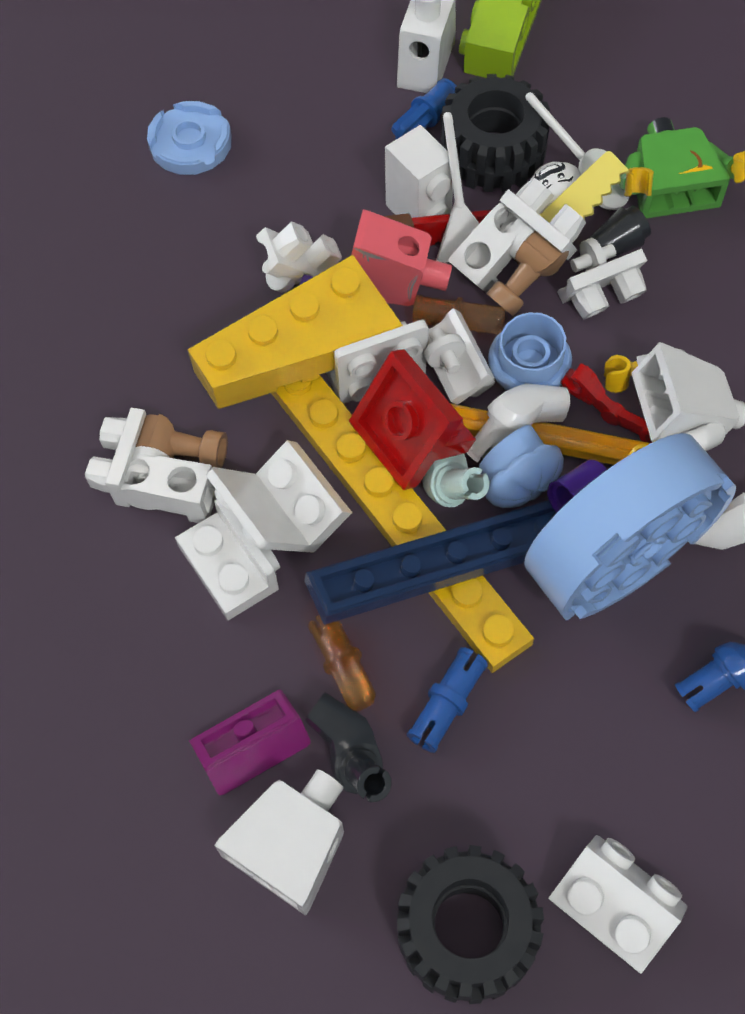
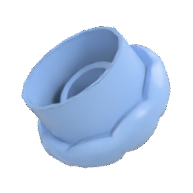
[488,312,572,390]
[479,425,564,508]

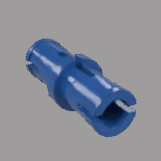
[406,647,488,753]

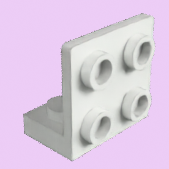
[326,319,429,403]
[206,440,352,553]

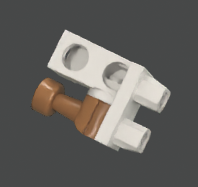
[448,177,586,317]
[85,408,228,523]

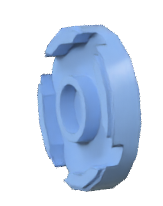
[147,101,232,175]

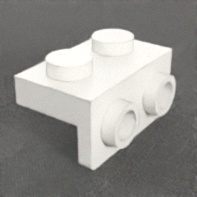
[548,835,688,974]

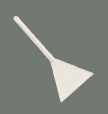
[436,112,480,263]

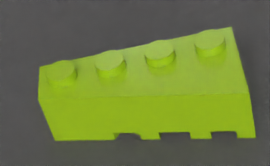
[459,0,542,78]

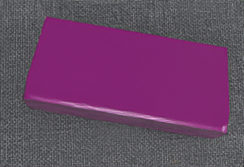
[189,689,311,796]

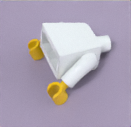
[604,342,745,455]

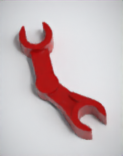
[561,363,653,443]

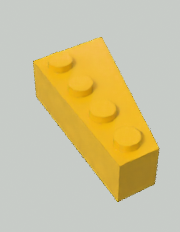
[188,255,403,409]

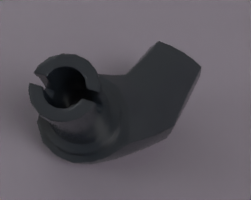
[305,692,392,802]

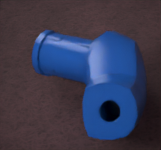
[675,642,745,713]

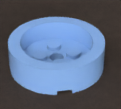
[524,433,736,620]

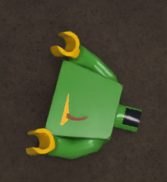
[619,117,745,218]

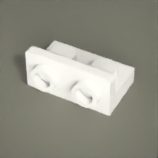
[175,499,280,621]

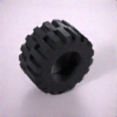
[441,74,550,192]
[397,845,544,1004]

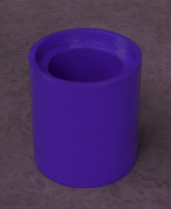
[547,459,607,513]

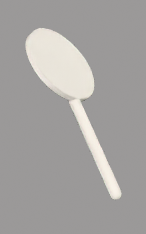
[526,92,629,210]

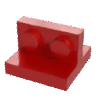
[349,349,476,490]

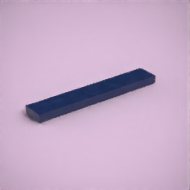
[304,500,557,625]

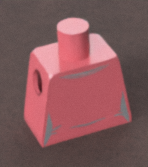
[351,209,452,306]

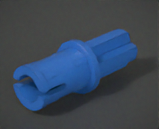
[391,78,456,140]

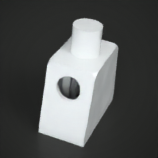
[397,0,456,93]
[214,769,344,916]

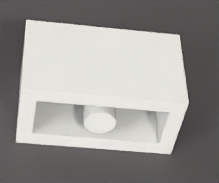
[385,125,453,218]

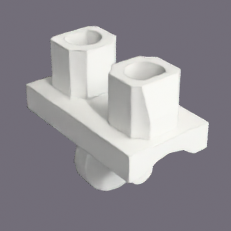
[256,221,342,292]
[557,238,647,320]
[424,308,495,405]

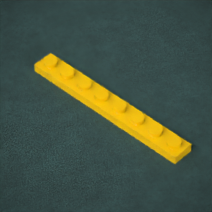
[271,375,534,673]

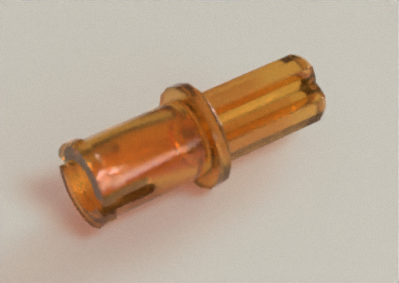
[413,295,505,334]
[308,615,376,712]

